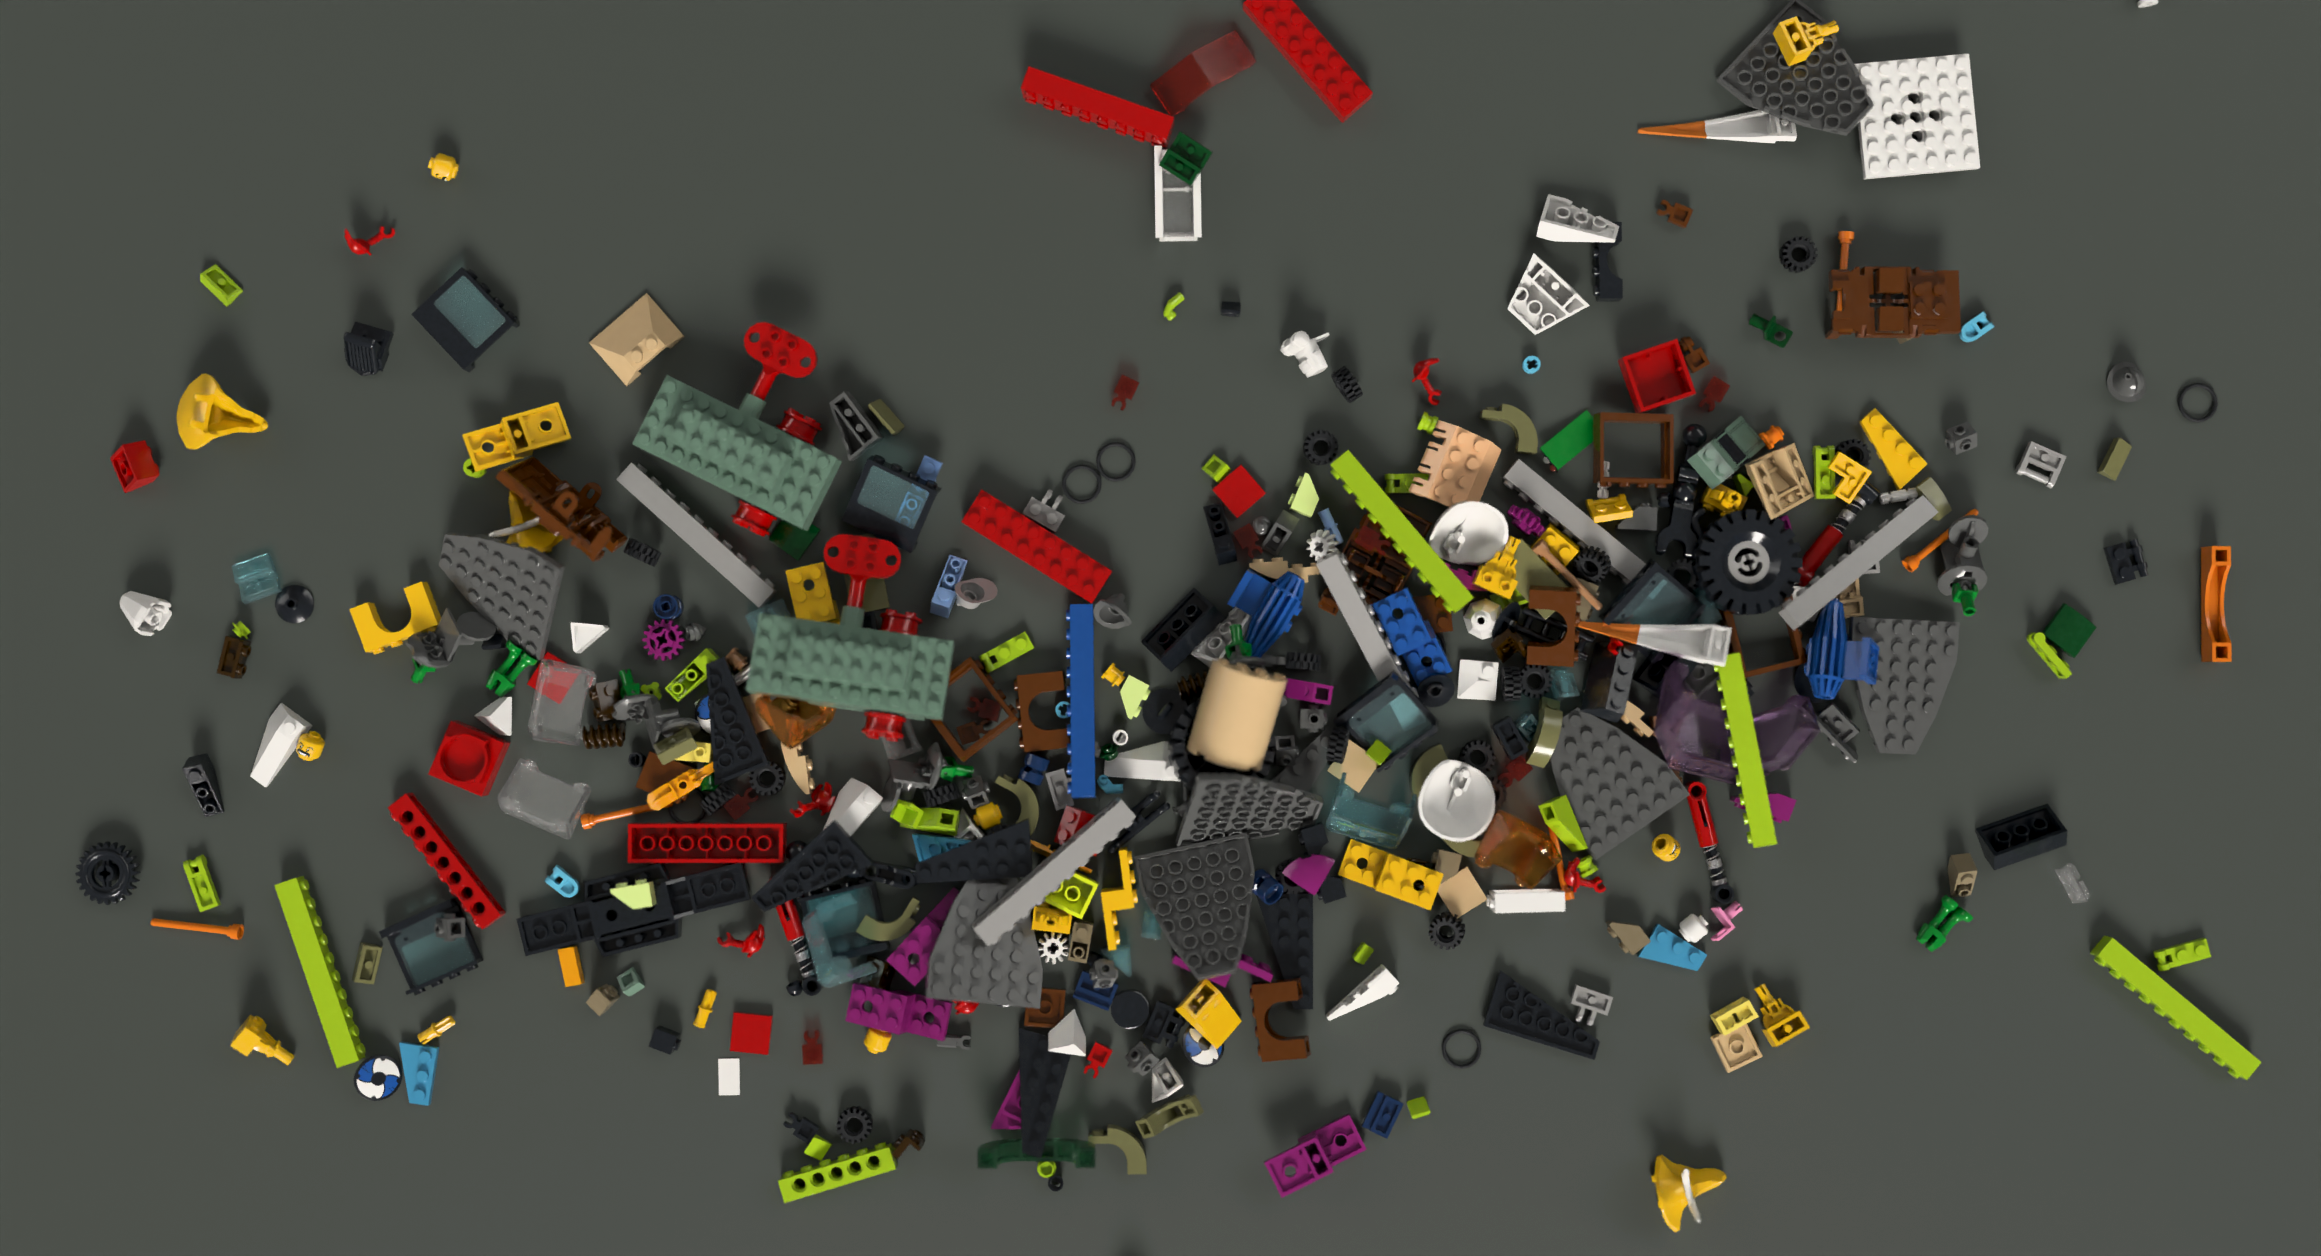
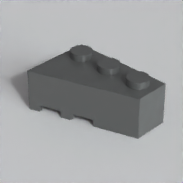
[829,391,884,461]

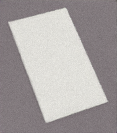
[718,1058,740,1095]

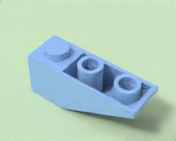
[930,555,968,618]

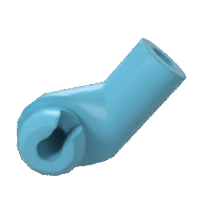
[1097,775,1123,794]

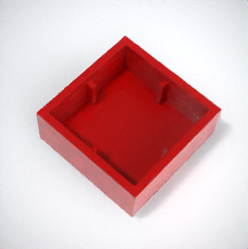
[1618,339,1696,413]
[428,720,511,797]

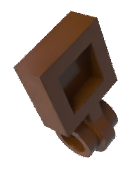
[1679,336,1710,373]

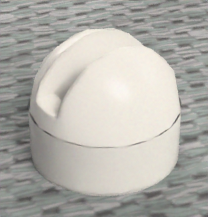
[1112,729,1128,745]

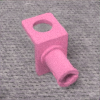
[1710,901,1743,941]

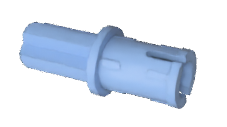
[1318,508,1343,546]

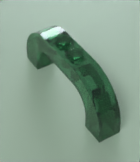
[978,1138,1096,1169]

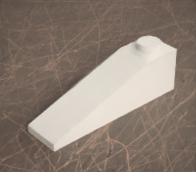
[1536,194,1619,243]
[1191,607,1252,667]
[250,703,313,788]
[1104,741,1181,781]
[823,778,883,836]
[1325,964,1399,1021]

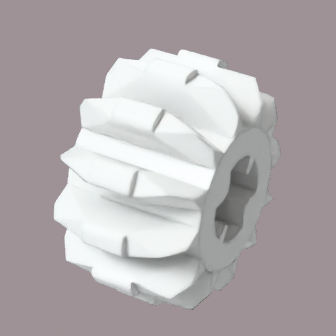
[1306,529,1339,561]
[1038,932,1070,964]

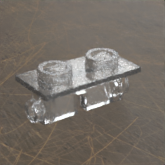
[2055,863,2090,904]

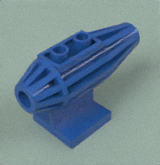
[1227,568,1305,658]
[1804,598,1879,699]

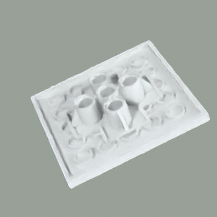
[1855,54,1980,180]

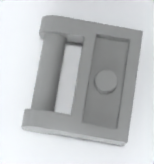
[2015,441,2067,488]

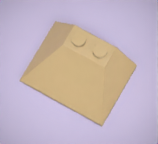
[589,293,685,386]
[1745,443,1814,519]

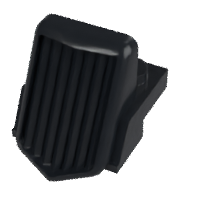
[343,322,394,376]

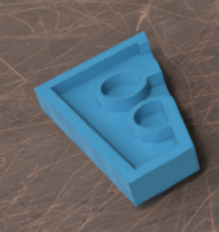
[912,833,971,861]
[1637,924,1707,971]
[399,1042,439,1106]

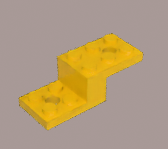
[462,402,571,472]
[786,562,841,624]
[1337,838,1444,911]
[1101,847,1138,951]

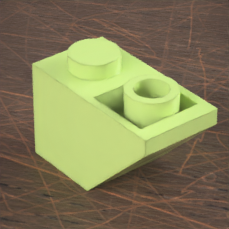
[1288,473,1319,518]
[1120,675,1151,720]
[610,879,657,909]

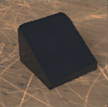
[1221,301,1241,317]
[482,634,506,650]

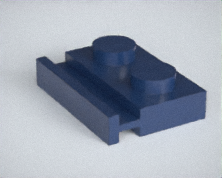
[1073,970,1119,1011]
[1361,1091,1404,1139]

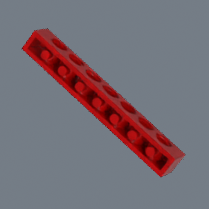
[388,792,506,929]

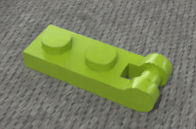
[1812,445,1836,499]
[1384,473,1429,494]
[978,631,1034,674]
[2027,632,2072,679]
[183,855,221,912]
[2153,938,2211,971]

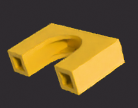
[349,581,441,655]

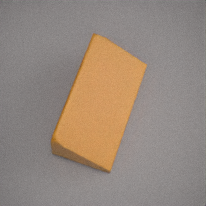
[557,945,585,987]

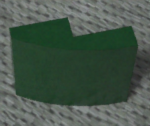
[1159,131,1213,186]
[768,519,821,561]
[2042,603,2097,658]

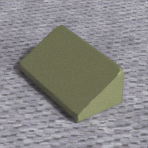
[868,399,905,436]
[2097,437,2132,481]
[653,727,697,765]
[352,942,383,984]

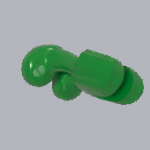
[485,639,538,698]
[1916,895,1973,952]

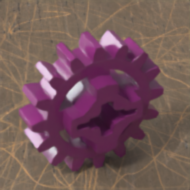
[1506,505,1546,538]
[642,619,686,661]

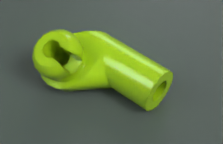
[1163,292,1184,321]

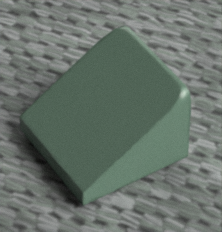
[616,967,645,997]

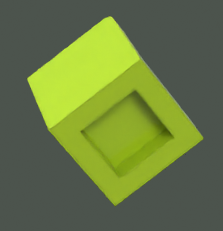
[890,799,924,829]

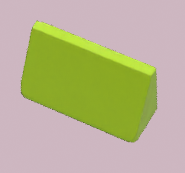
[200,264,243,306]

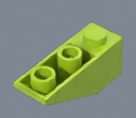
[665,648,720,702]
[1538,795,1588,852]
[900,808,960,836]

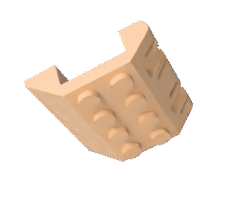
[1408,420,1501,508]

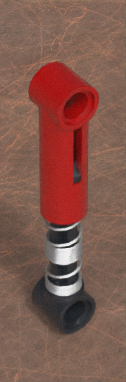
[1798,480,1880,587]
[1684,781,1734,904]
[769,877,824,996]

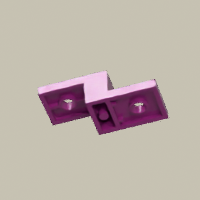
[886,886,960,987]
[1172,952,1273,987]
[845,982,953,1041]
[1264,1113,1367,1198]

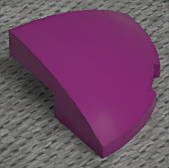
[1282,854,1335,896]

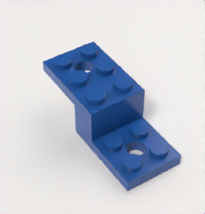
[1372,587,1453,686]

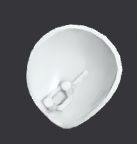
[1428,501,1508,565]
[1418,759,1495,842]

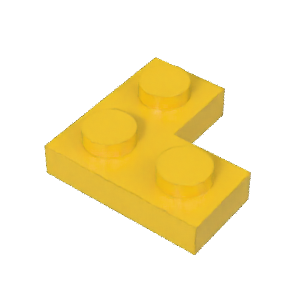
[1827,451,1872,504]

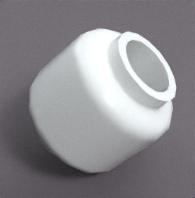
[1679,914,1708,943]

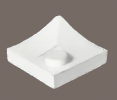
[1457,659,1499,701]

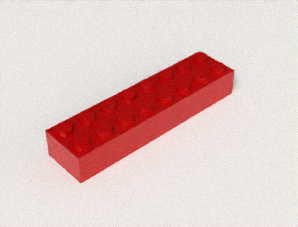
[1242,0,1373,123]
[1021,66,1174,148]
[961,490,1113,604]
[628,822,787,863]

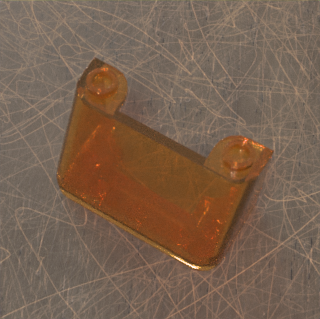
[755,695,836,749]
[1474,810,1562,890]

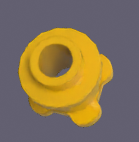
[1101,663,1126,687]

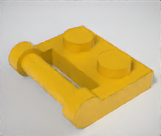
[1586,493,1633,523]

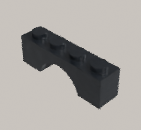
[1592,222,1623,302]
[1298,822,1347,904]

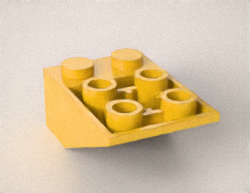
[1530,523,1580,575]
[1175,979,1242,1049]

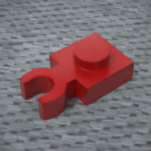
[1084,1041,1113,1079]

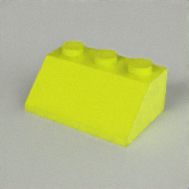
[1044,857,1099,920]

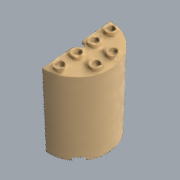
[1187,658,1287,771]

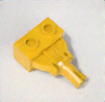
[1773,16,1839,66]
[1699,484,1748,517]
[1472,536,1521,599]
[1031,902,1072,934]
[1754,983,1810,1047]
[230,1014,295,1065]

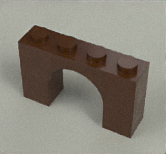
[1527,585,1581,667]
[1014,671,1071,752]
[1250,978,1311,1062]

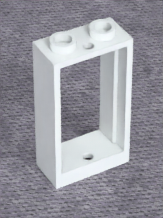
[1486,888,1565,913]

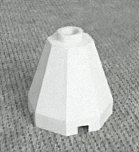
[120,591,172,636]
[1463,598,1502,640]

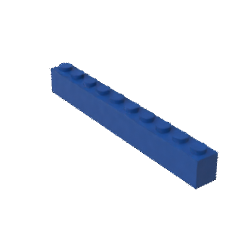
[1066,604,1096,798]

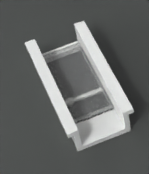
[1154,146,1202,241]

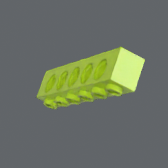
[778,1142,898,1203]

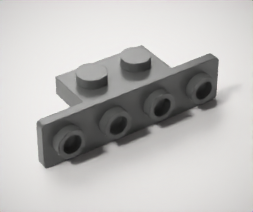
[1801,700,1860,763]

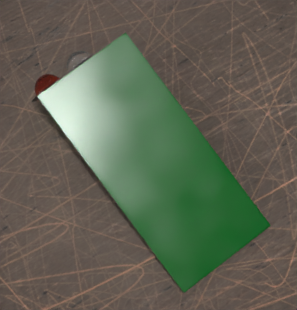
[1540,410,1605,472]

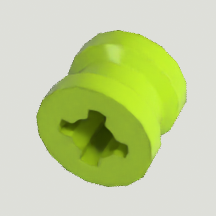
[1417,411,1438,435]
[463,458,487,478]
[1577,855,1598,878]

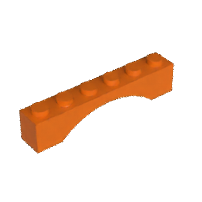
[2201,546,2232,662]

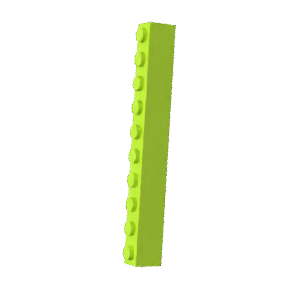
[1330,450,1474,614]
[1713,652,1777,848]
[274,876,366,1068]
[2090,935,2262,1080]

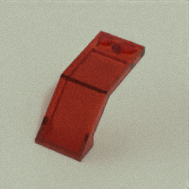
[1150,30,1256,116]

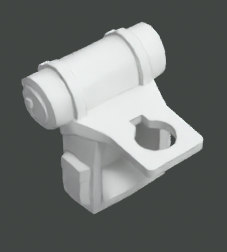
[1280,331,1330,378]

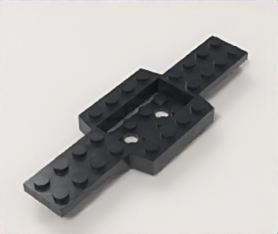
[517,863,751,957]

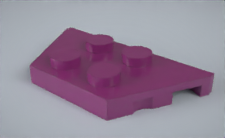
[990,1069,1021,1129]

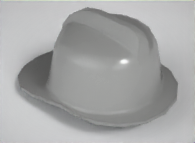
[954,578,998,609]

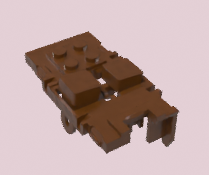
[1825,266,1961,339]
[496,457,627,562]
[1318,504,1432,621]

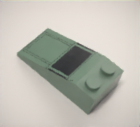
[1687,416,1766,489]

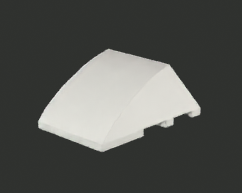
[1508,253,1590,335]

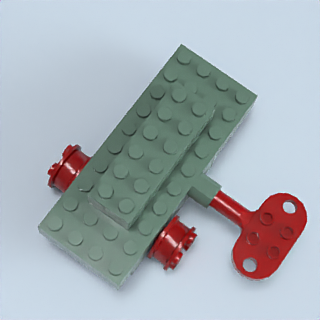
[632,322,842,537]
[746,534,955,742]

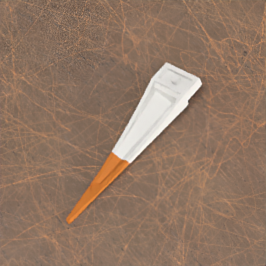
[1638,110,1797,143]
[1576,621,1732,667]

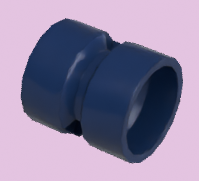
[653,594,684,620]
[1018,752,1050,786]
[1253,869,1284,905]

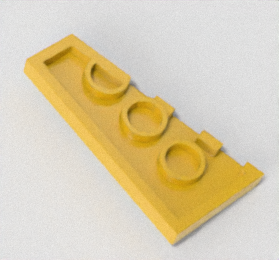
[1859,408,1928,490]

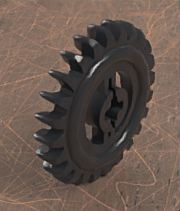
[75,841,141,905]

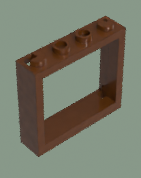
[1593,412,1674,488]
[1716,595,1807,678]
[930,657,1019,762]

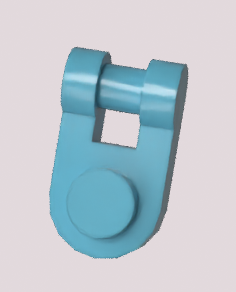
[1959,311,1995,342]
[544,865,580,898]

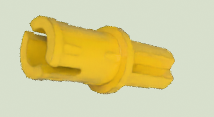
[693,989,717,1028]
[417,1016,455,1045]

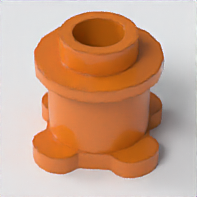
[1758,425,1784,450]

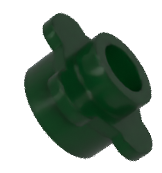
[1099,743,1119,761]

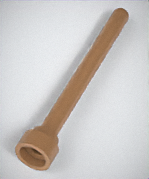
[1532,539,1603,610]

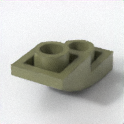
[1915,477,1952,521]

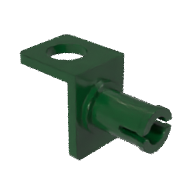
[1749,313,1793,348]

